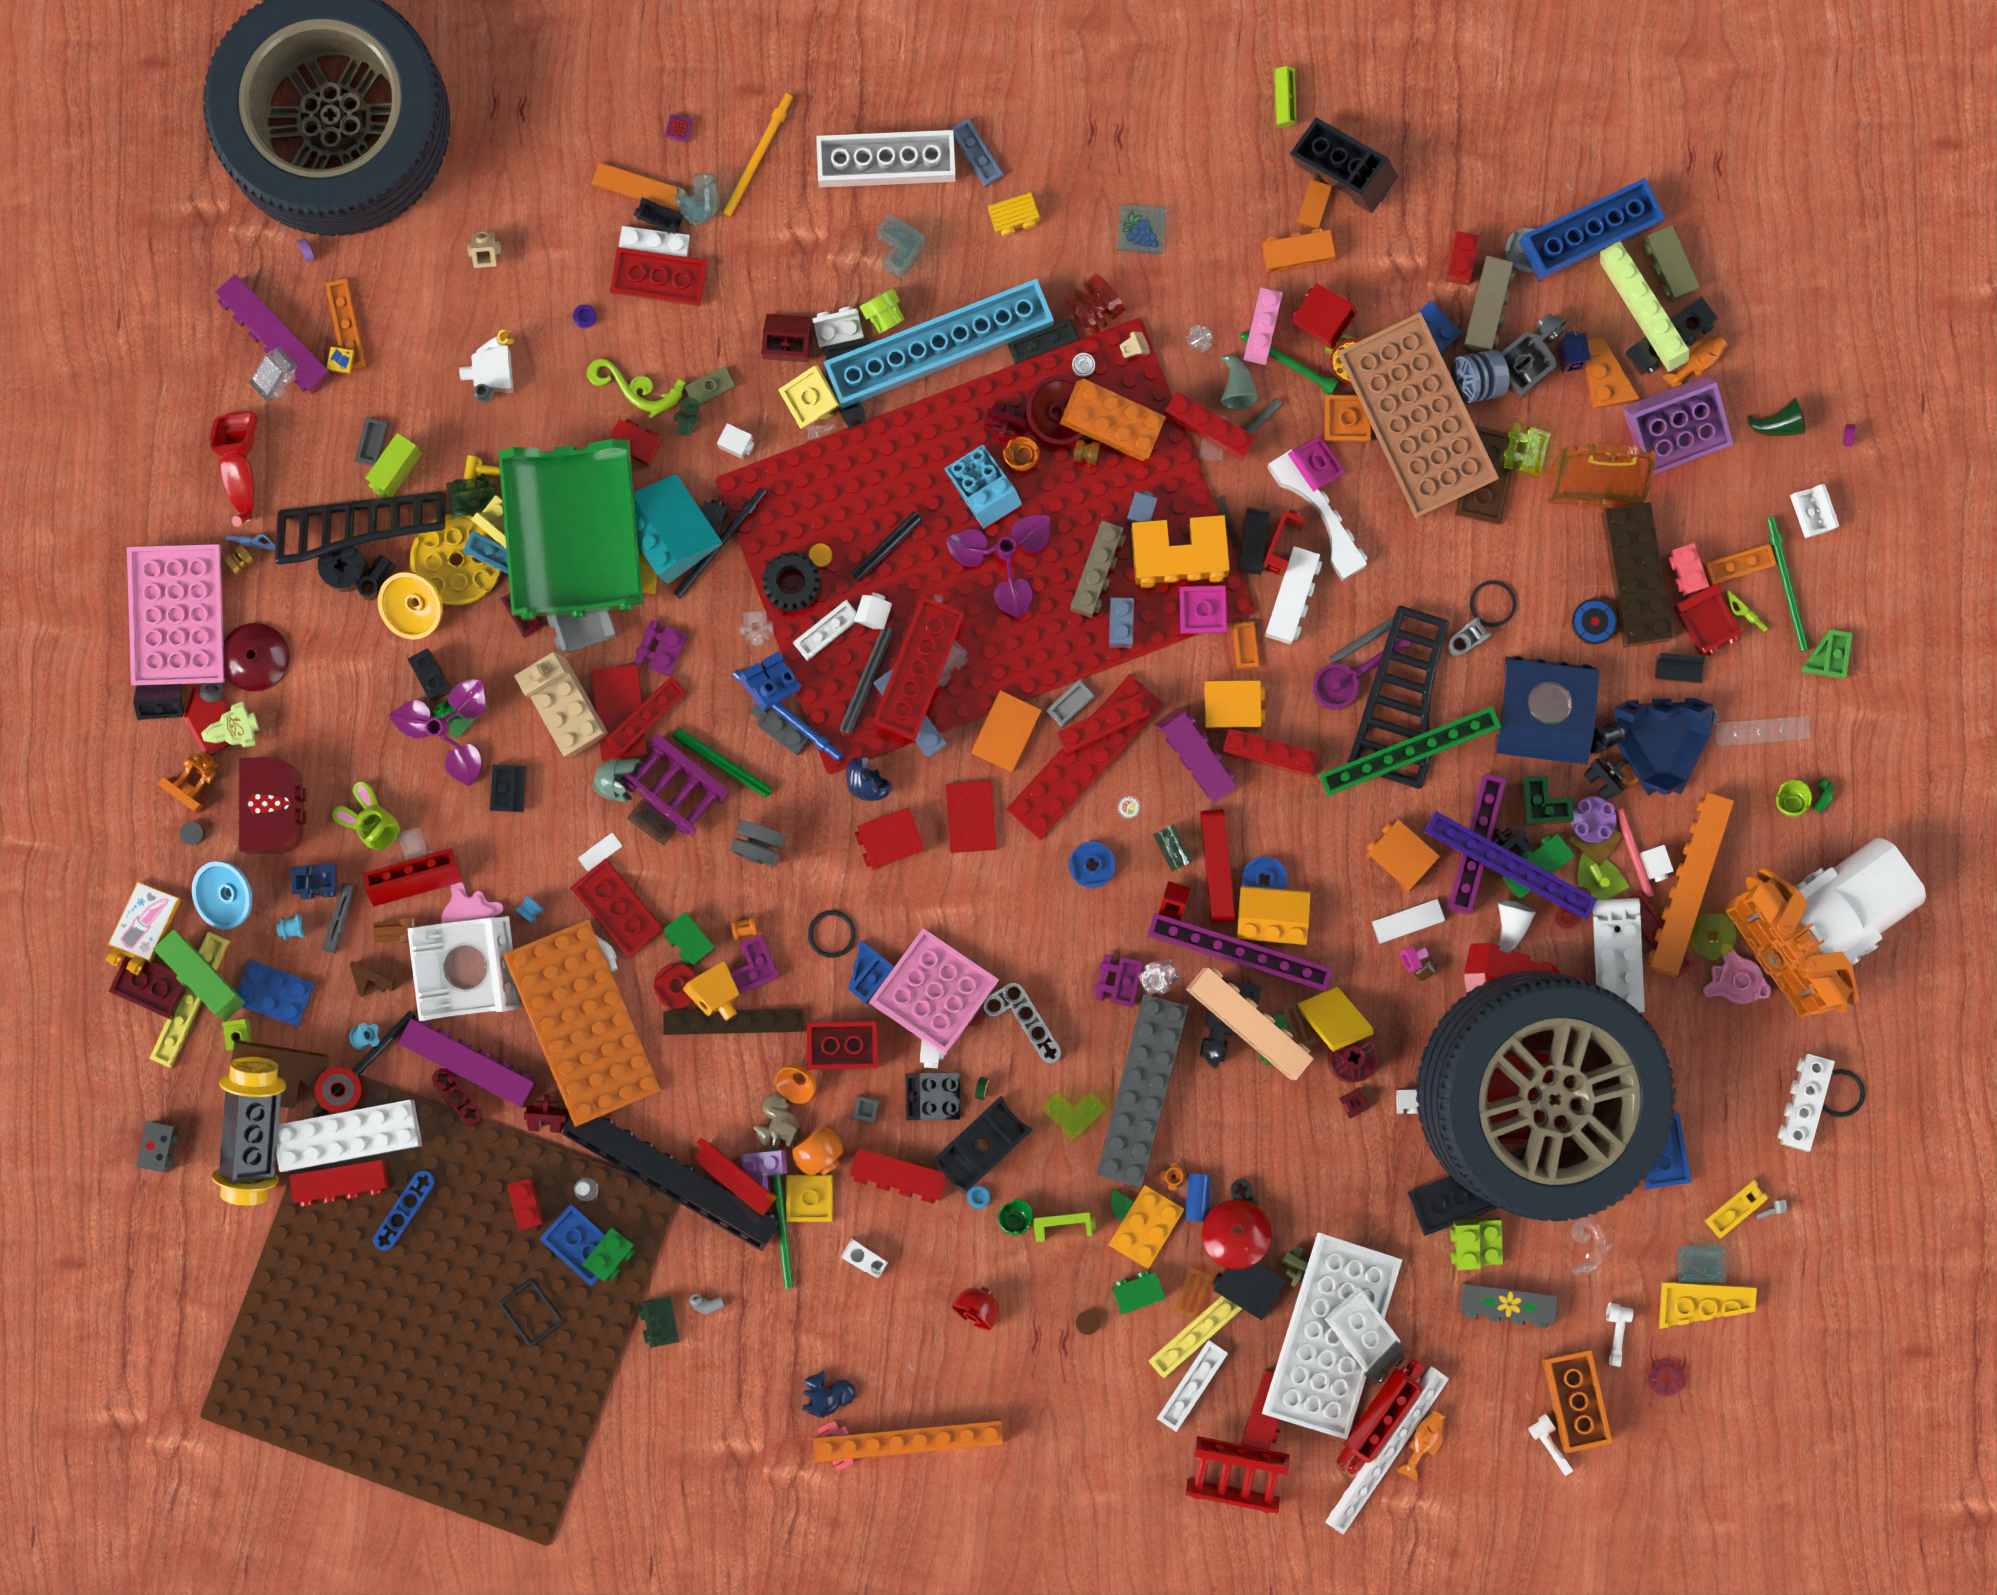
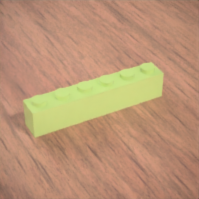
[1600,241,1689,372]

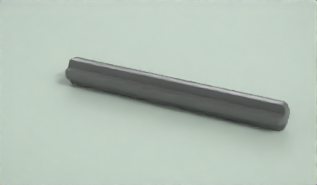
[840,626,894,734]

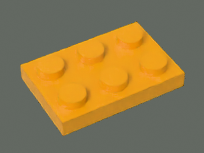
[1108,1185,1184,1269]

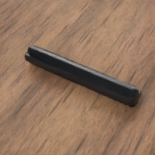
[851,511,922,582]

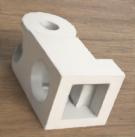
[841,1238,888,1279]

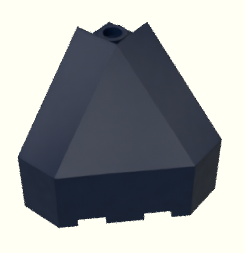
[1614,698,1713,796]

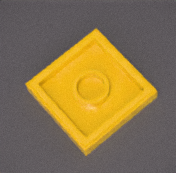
[786,1175,833,1222]

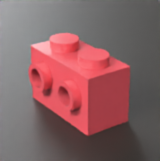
[1668,543,1709,597]

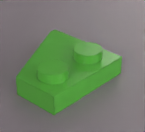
[1800,630,1852,679]

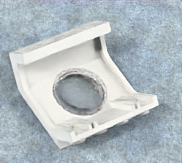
[407,916,520,1021]

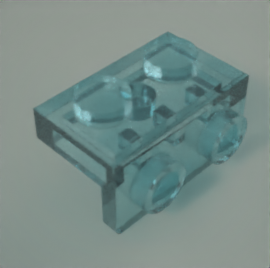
[1676,1245,1727,1283]

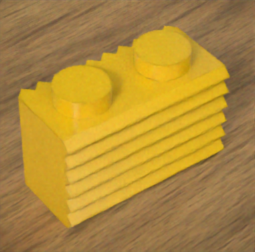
[988,192,1040,237]

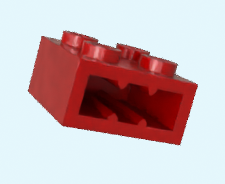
[1291,283,1358,350]

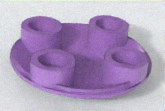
[1571,796,1617,843]

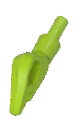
[1727,590,1768,632]

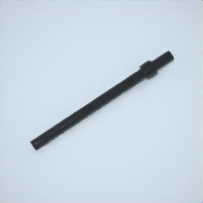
[674,487,768,598]
[311,1010,416,1117]

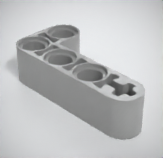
[984,983,1061,1064]

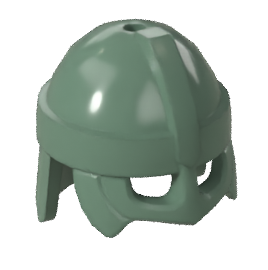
[592,758,642,803]

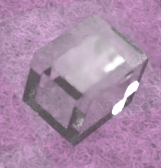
[397,827,431,861]

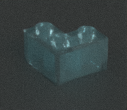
[876,213,927,281]

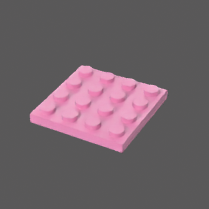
[869,928,999,1056]

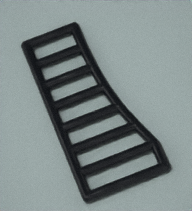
[275,491,446,565]
[1348,605,1449,789]

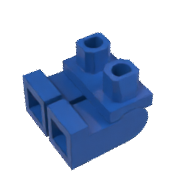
[740,651,801,711]

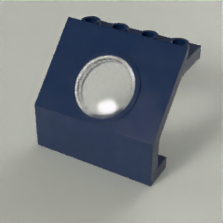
[1495,656,1600,765]

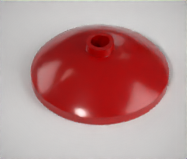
[1202,1200,1272,1269]

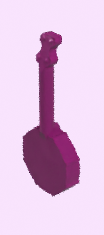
[1312,639,1410,711]

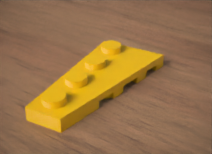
[1658,1281,1757,1329]

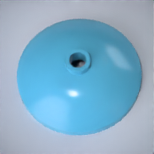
[192,861,252,930]

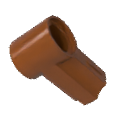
[373,918,420,943]

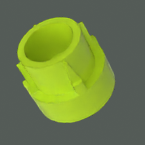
[859,288,905,333]

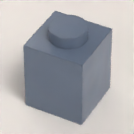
[1127,490,1157,523]

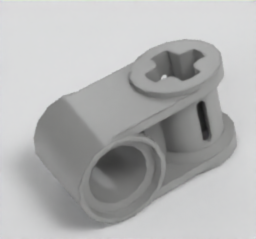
[1447,617,1492,657]

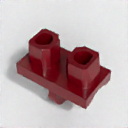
[985,401,1028,441]
[524,1094,569,1133]

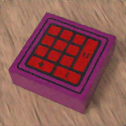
[665,114,693,143]

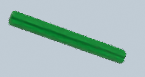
[672,728,773,798]

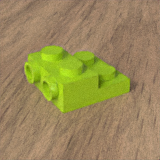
[1450,1217,1503,1270]

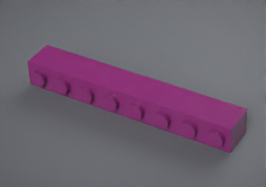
[1147,913,1333,992]

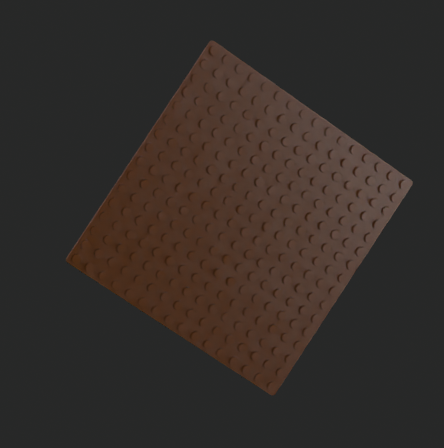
[200,1066,677,1546]

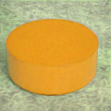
[809,544,832,568]

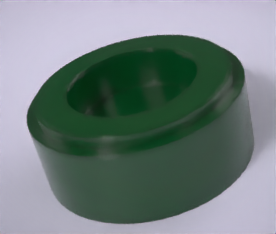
[975,1076,990,1101]

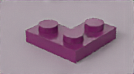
[730,935,779,994]

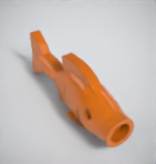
[1662,335,1728,388]
[1396,1410,1446,1481]

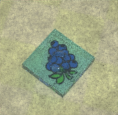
[1117,204,1166,254]

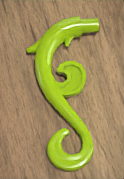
[587,358,686,418]

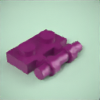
[634,620,688,677]
[1094,954,1143,1008]

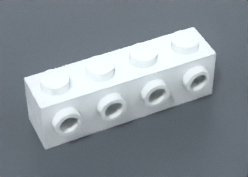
[1265,546,1322,645]
[1778,1054,1835,1152]

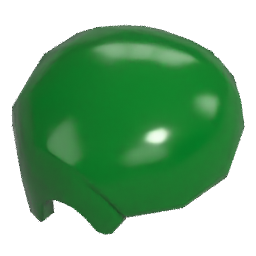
[997,1199,1034,1236]

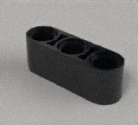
[1238,507,1270,575]

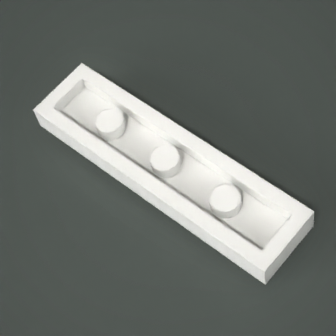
[1157,1340,1228,1432]

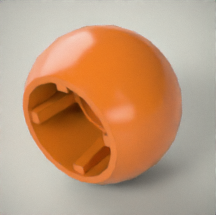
[792,1126,843,1176]

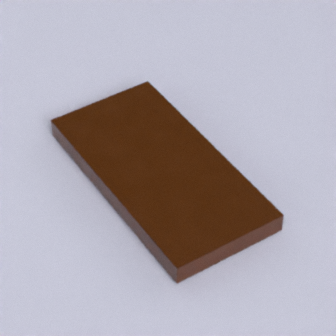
[1455,426,1520,525]

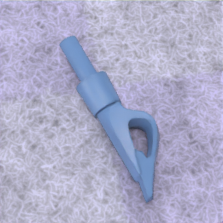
[226,534,275,550]

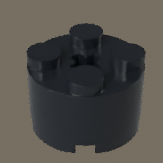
[318,546,368,592]

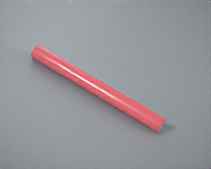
[1615,808,1654,898]

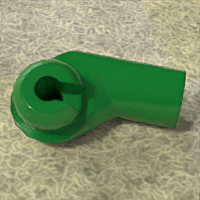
[1813,778,1834,814]

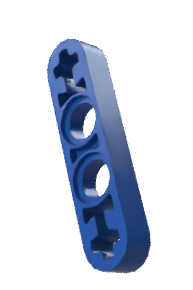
[373,1171,435,1251]

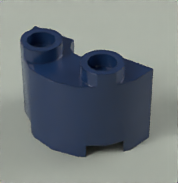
[291,863,337,899]

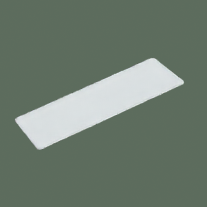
[578,833,622,871]

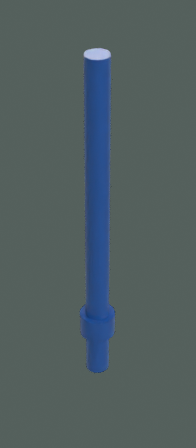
[732,669,843,761]

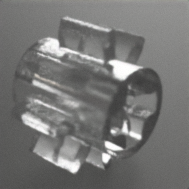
[1186,324,1214,353]

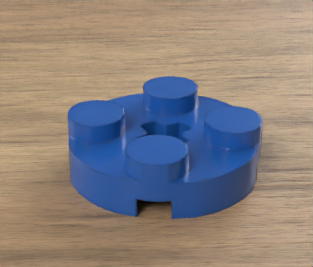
[1069,841,1115,888]
[1241,857,1288,889]

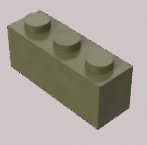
[1643,225,1700,303]

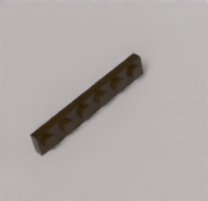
[663,1009,803,1035]

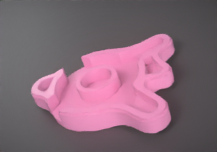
[441,882,504,949]
[1702,943,1771,1004]

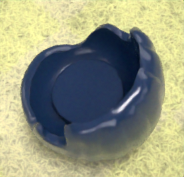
[846,757,892,801]

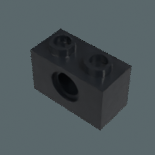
[408,648,452,702]

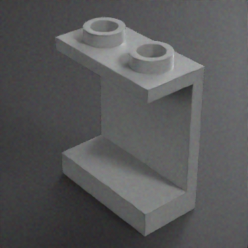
[547,611,617,654]

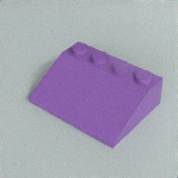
[1623,375,1733,477]

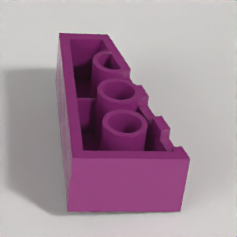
[1154,709,1237,803]

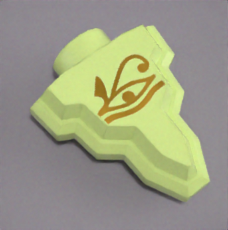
[201,701,259,748]

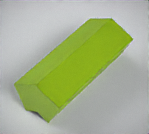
[1274,66,1297,128]

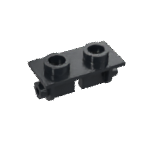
[634,197,683,235]

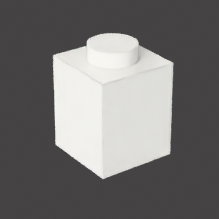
[717,423,754,459]
[854,593,892,630]
[1640,845,1673,882]

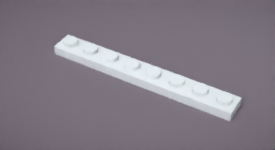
[1326,1366,1449,1535]

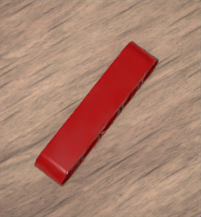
[1200,809,1235,923]

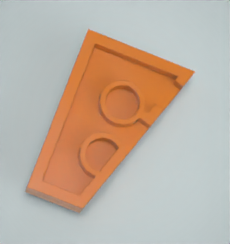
[1580,337,1639,409]

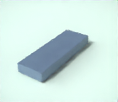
[949,118,1004,188]

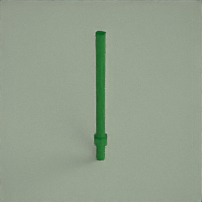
[1766,517,1809,652]
[769,1148,794,1289]

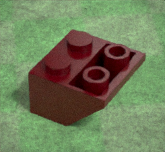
[761,313,812,363]

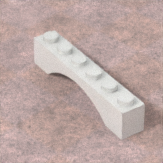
[1267,449,1367,582]

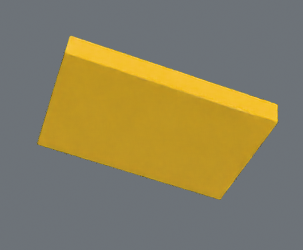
[1297,987,1373,1051]

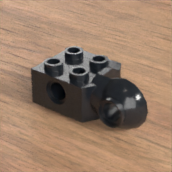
[1200,979,1261,1069]

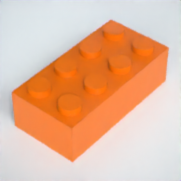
[1059,379,1166,461]
[1542,1349,1613,1453]

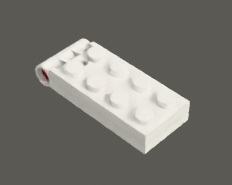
[1592,898,1645,1012]

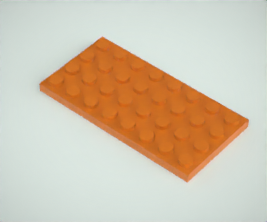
[503,919,661,1127]

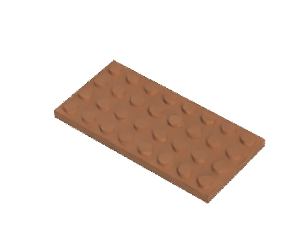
[1337,312,1499,518]

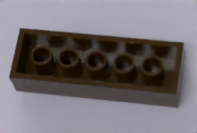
[1601,502,1673,648]

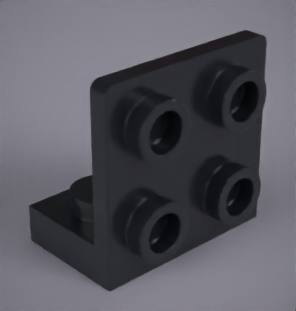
[905,1073,960,1120]

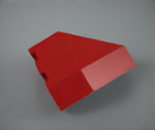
[1464,943,1561,992]

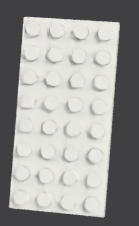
[1262,1233,1402,1440]

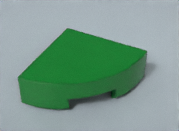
[1111,1190,1134,1221]

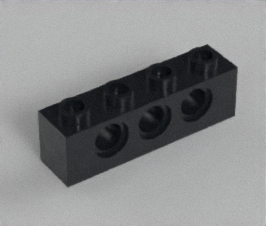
[1625,297,1718,375]

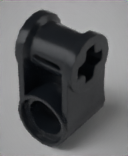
[1591,722,1625,754]

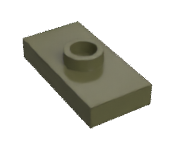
[685,366,736,408]

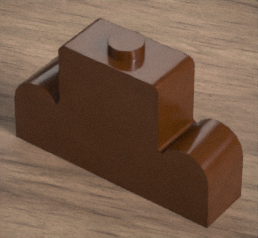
[231,1040,328,1109]

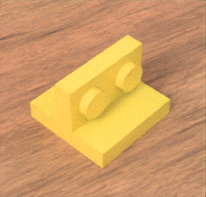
[779,365,840,429]
[471,495,506,548]

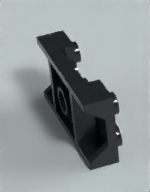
[932,1096,1033,1195]

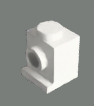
[920,1040,944,1069]
[1396,1090,1419,1114]

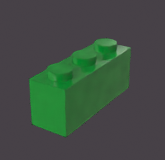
[1500,834,1575,900]

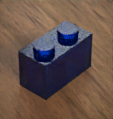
[1557,331,1591,373]

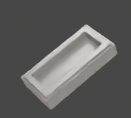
[1046,679,1095,728]

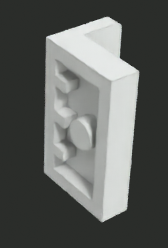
[813,307,864,349]

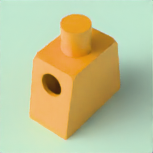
[683,961,739,1021]

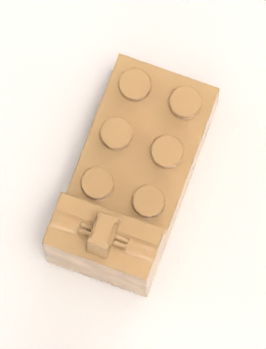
[514,652,609,759]

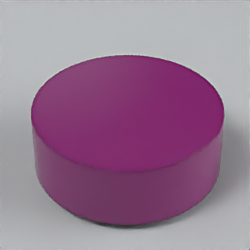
[1843,423,1855,447]

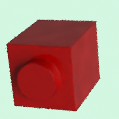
[1158,881,1190,921]

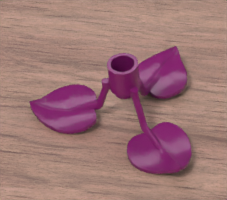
[946,515,1050,618]
[389,679,486,786]

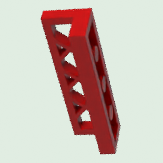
[693,1137,777,1216]

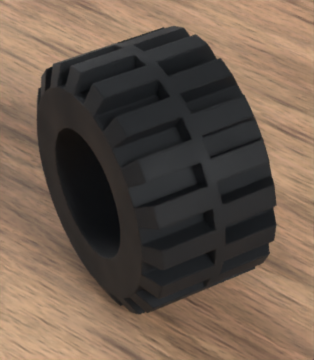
[762,551,821,612]

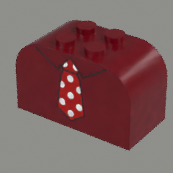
[239,757,307,854]

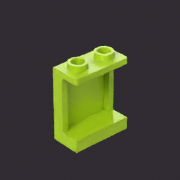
[1033,1212,1096,1242]

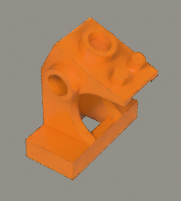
[158,752,219,814]

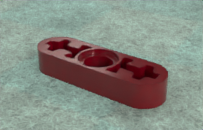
[432,1068,482,1127]

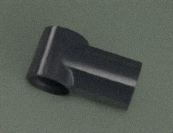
[357,554,397,601]

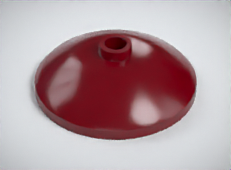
[1026,375,1084,445]
[224,623,290,692]

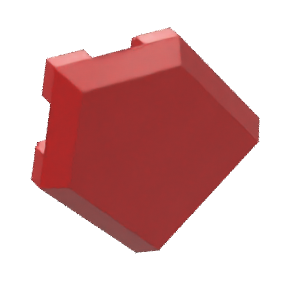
[184,687,231,756]

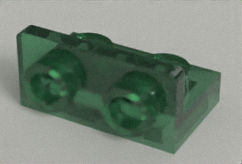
[446,475,496,517]
[639,1296,680,1348]

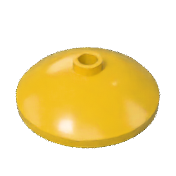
[378,571,443,639]

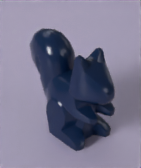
[802,1370,856,1419]

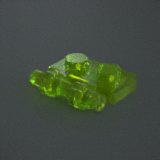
[1504,422,1550,478]

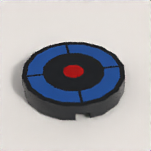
[1571,599,1618,645]

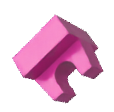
[1399,946,1429,973]

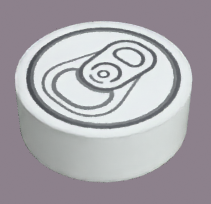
[1072,353,1095,377]

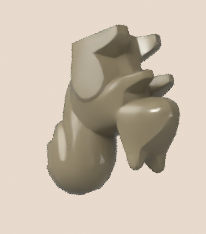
[753,1094,801,1148]

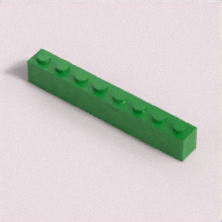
[1318,706,1501,798]

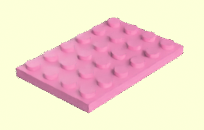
[127,544,225,686]

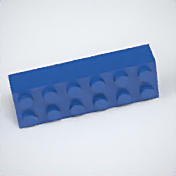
[1519,178,1666,282]

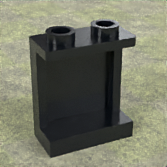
[1211,1263,1286,1321]

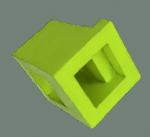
[222,1019,252,1051]

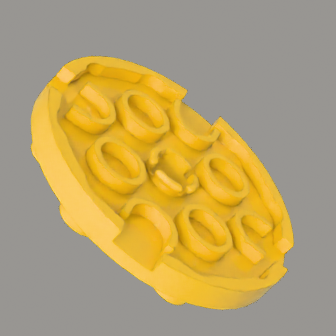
[410,514,501,606]

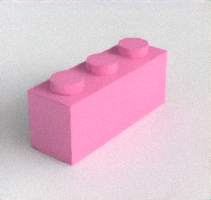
[1243,287,1283,365]

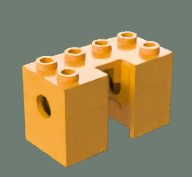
[1131,515,1229,588]

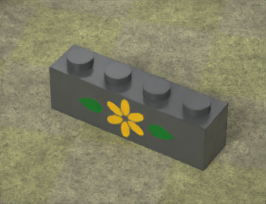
[1458,1284,1558,1328]

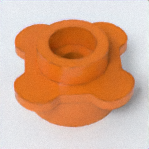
[1160,1163,1188,1191]

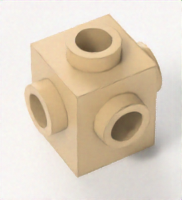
[467,232,501,268]

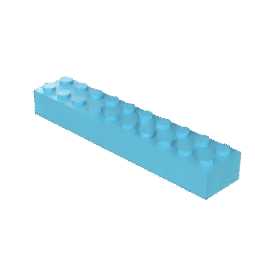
[824,279,1054,409]

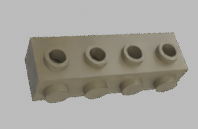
[1462,256,1515,352]
[1070,521,1126,618]

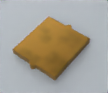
[1568,829,1623,865]

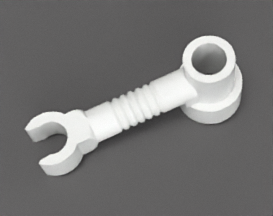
[1606,1302,1633,1367]
[1528,1413,1573,1476]

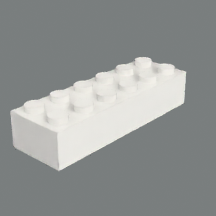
[816,130,956,188]
[276,1100,422,1172]

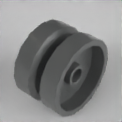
[729,820,788,868]

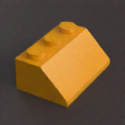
[1236,886,1310,945]

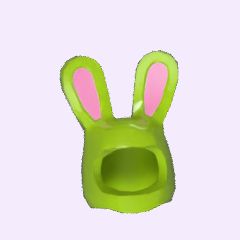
[332,781,400,850]

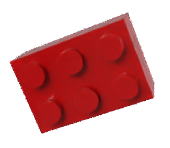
[807,1021,879,1070]

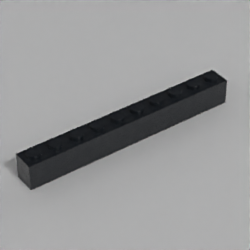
[562,1116,779,1252]

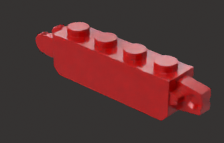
[1336,1358,1425,1475]

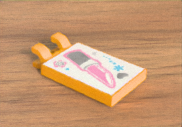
[105,881,181,976]

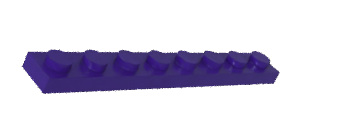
[1424,811,1597,920]

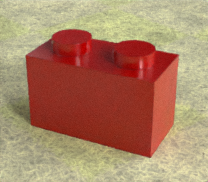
[1445,231,1479,286]
[609,419,662,467]
[507,1179,545,1230]

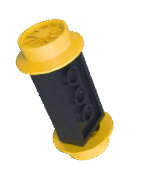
[212,1057,286,1205]

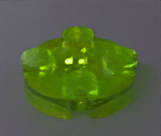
[1690,913,1737,961]

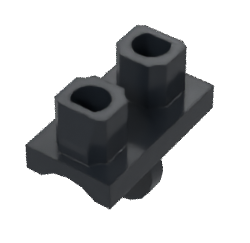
[1584,758,1625,800]
[1492,828,1531,855]

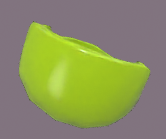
[1776,779,1812,817]

